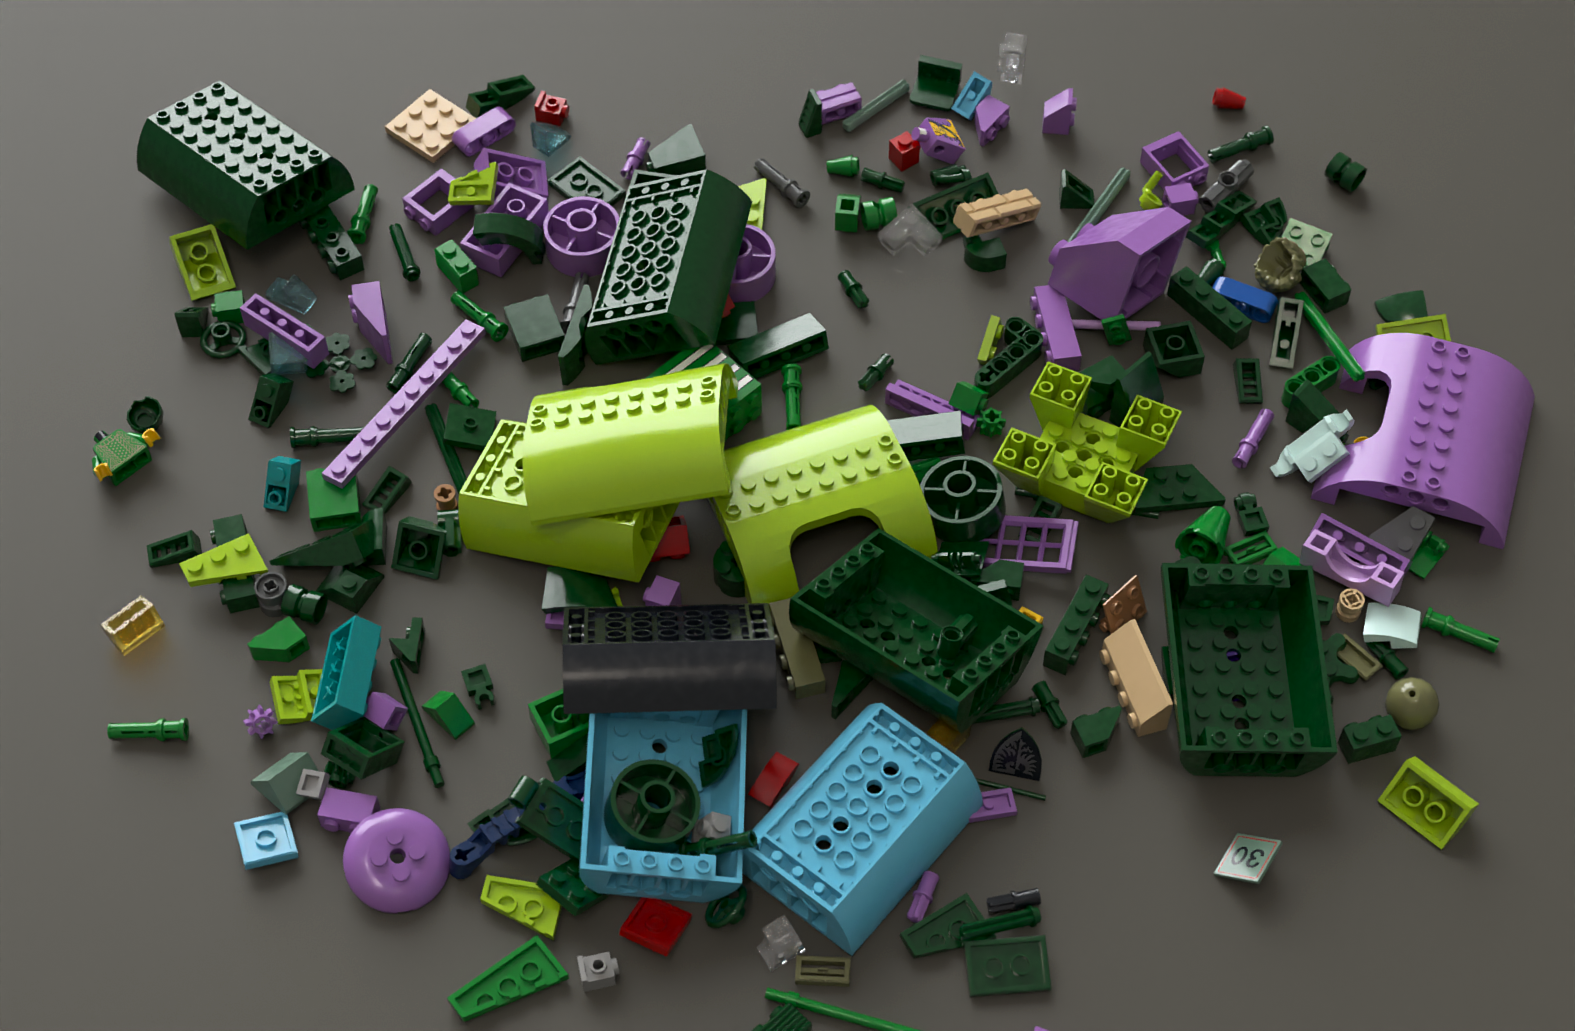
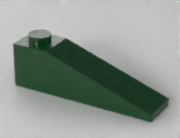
[269,519,374,567]

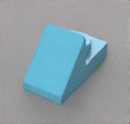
[951,71,993,121]

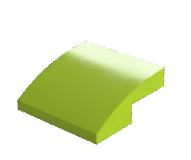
[270,669,322,725]

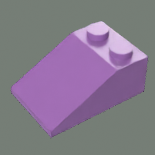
[474,148,548,200]
[348,281,393,364]

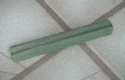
[842,80,910,132]

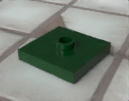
[443,403,497,451]

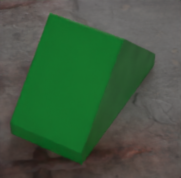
[422,690,475,740]

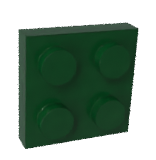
[536,859,609,916]

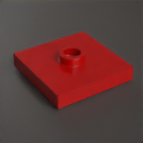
[619,897,692,957]

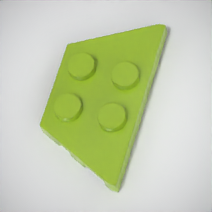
[738,178,767,231]

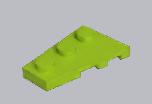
[179,533,268,587]

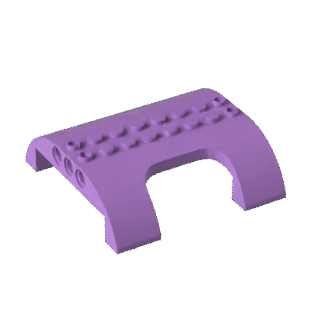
[1311,333,1535,549]

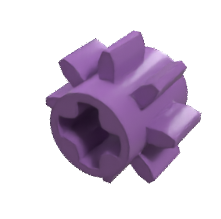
[243,705,278,739]

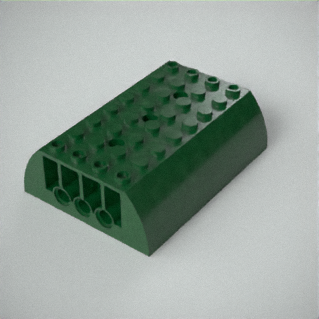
[137,81,355,250]

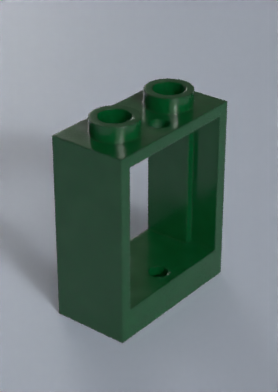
[321,717,405,780]

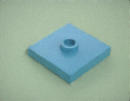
[234,812,298,870]

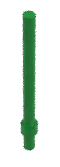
[765,988,921,1031]

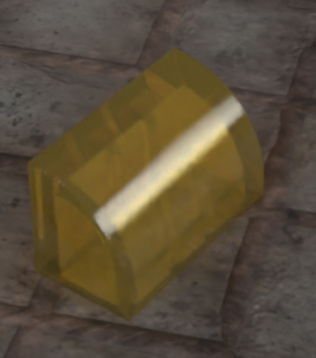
[101,595,165,656]

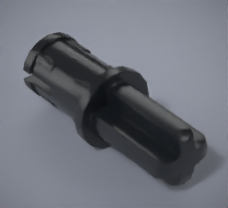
[986,888,1041,913]

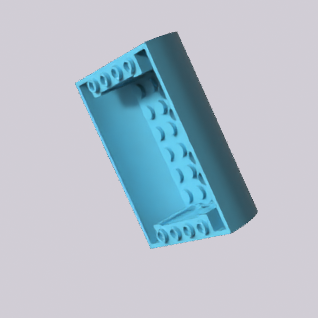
[742,703,983,956]
[579,709,747,903]

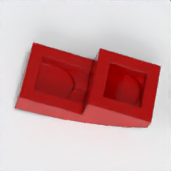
[748,751,799,808]

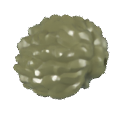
[1254,237,1306,293]

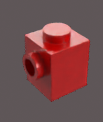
[888,131,921,172]

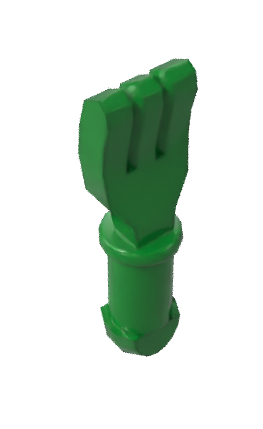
[1206,240,1227,268]

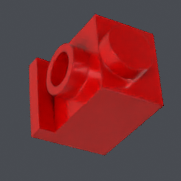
[534,91,570,126]

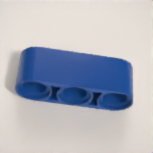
[1212,276,1278,323]

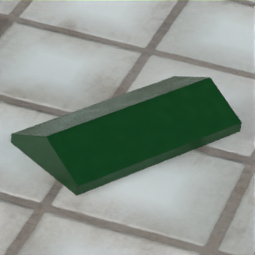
[910,172,998,245]

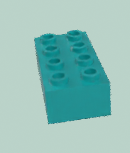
[311,615,381,730]

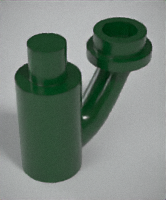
[930,164,972,186]

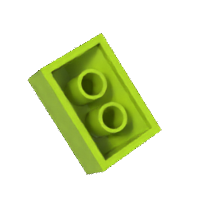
[1377,756,1479,850]

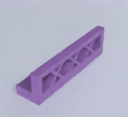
[885,379,979,440]

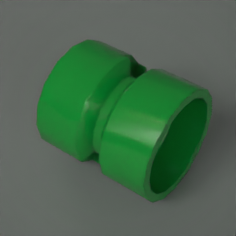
[860,197,898,231]

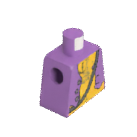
[911,117,966,164]

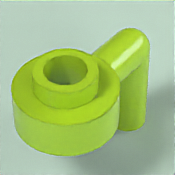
[1139,171,1163,210]

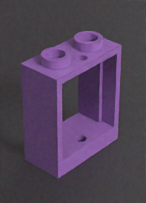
[1140,131,1209,190]
[402,168,475,236]

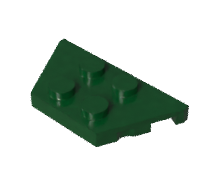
[1134,464,1226,514]

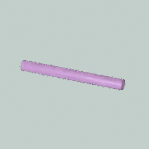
[1071,319,1161,330]

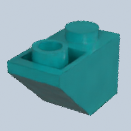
[263,456,301,511]

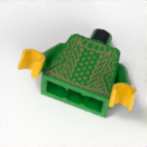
[92,428,161,486]

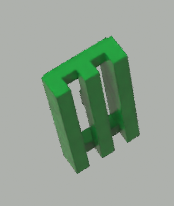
[1224,530,1278,564]

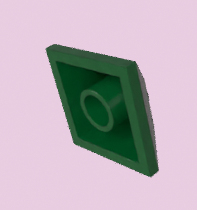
[391,516,447,579]
[316,563,385,614]

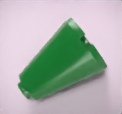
[1175,506,1231,564]

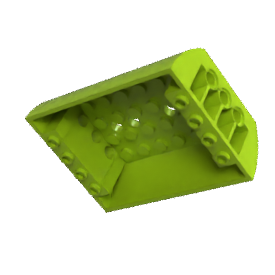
[458,419,680,582]

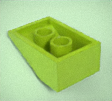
[169,224,236,301]

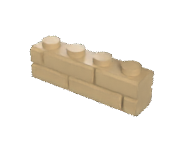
[953,189,1041,238]

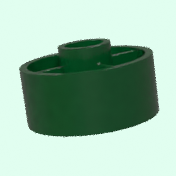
[920,456,1006,542]
[603,759,701,854]

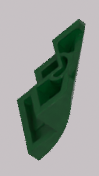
[541,566,617,614]

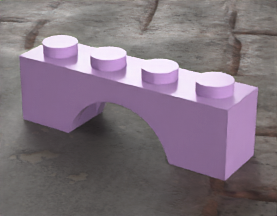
[1299,529,1405,607]

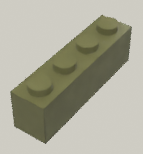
[769,598,826,700]

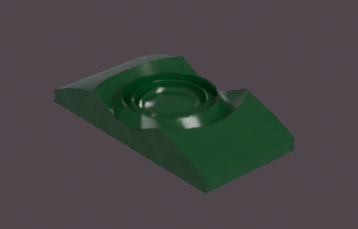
[558,284,593,386]

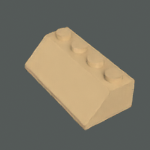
[1100,619,1173,737]

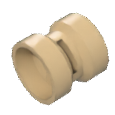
[1335,588,1365,622]

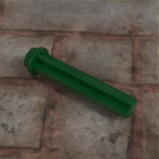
[389,223,421,281]
[973,696,1040,724]
[958,906,1041,941]

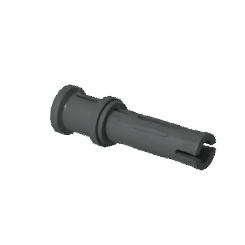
[754,158,810,208]
[560,272,589,333]

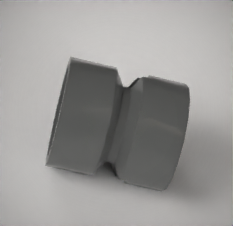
[254,572,288,617]

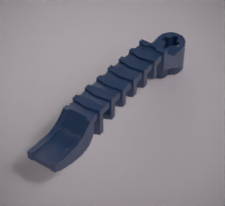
[449,770,586,879]

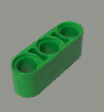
[1281,356,1341,408]

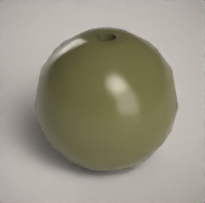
[1385,677,1440,730]

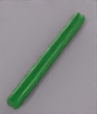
[1294,291,1365,382]

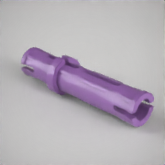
[1232,409,1274,468]

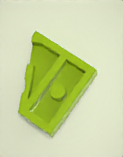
[448,162,499,205]
[977,315,1004,365]

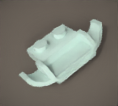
[1270,409,1354,483]

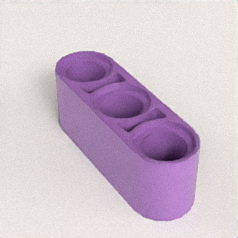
[452,107,516,156]

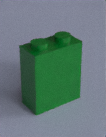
[306,468,362,532]

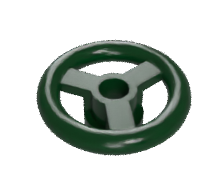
[200,320,246,358]
[705,884,747,929]

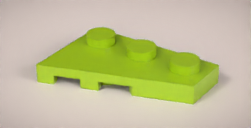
[1375,314,1451,342]
[480,875,562,941]

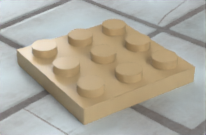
[385,89,476,163]

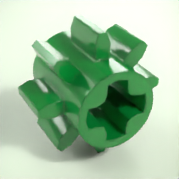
[976,407,1006,438]

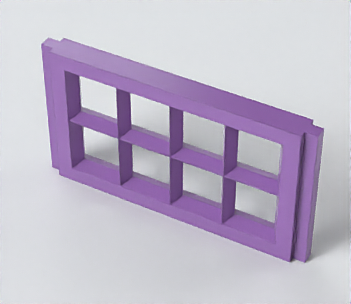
[981,515,1079,574]

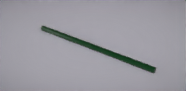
[976,778,1046,801]

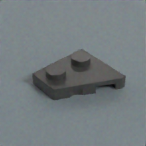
[1369,506,1436,561]

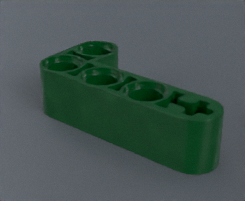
[974,316,1043,399]

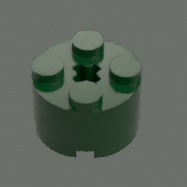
[713,540,745,598]

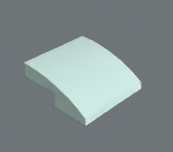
[1363,603,1421,649]

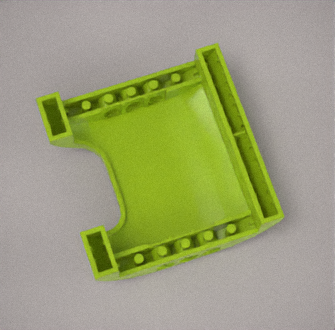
[522,363,738,526]
[707,405,938,603]

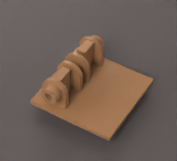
[1099,575,1147,634]

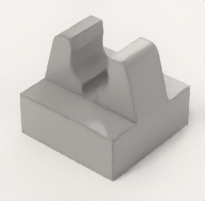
[296,769,330,800]

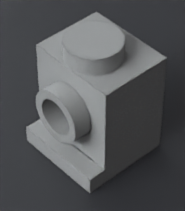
[691,811,731,847]
[577,952,619,992]

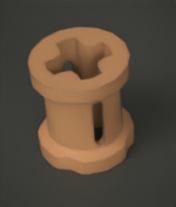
[434,484,458,511]

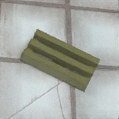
[795,955,850,987]

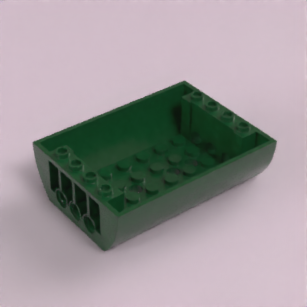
[585,169,752,365]
[789,528,1043,733]
[1161,563,1338,777]

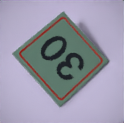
[1213,833,1283,884]

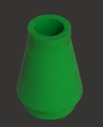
[827,155,860,177]

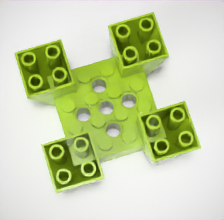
[992,361,1182,523]

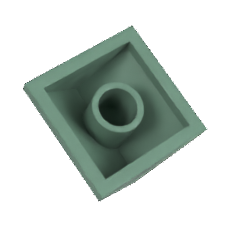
[251,752,318,815]

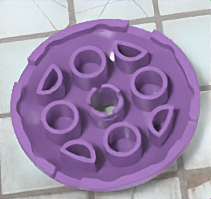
[343,808,450,913]

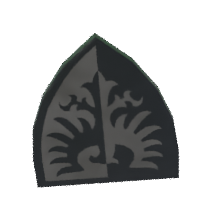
[989,727,1042,781]

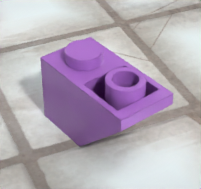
[1042,88,1077,135]
[974,95,1010,147]

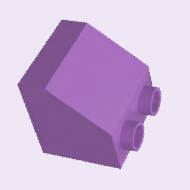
[1048,207,1191,320]

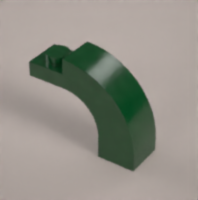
[473,213,546,265]

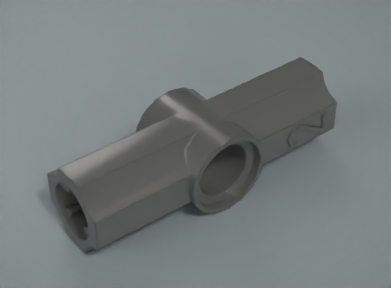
[1199,159,1254,213]

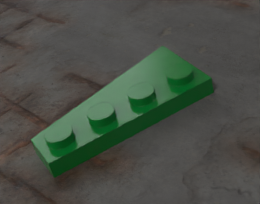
[447,935,569,1022]

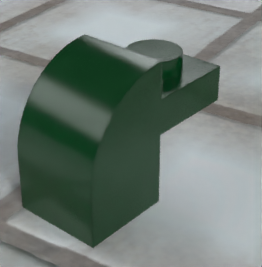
[963,235,1007,272]

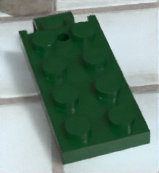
[508,776,584,864]

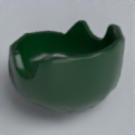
[127,396,164,434]

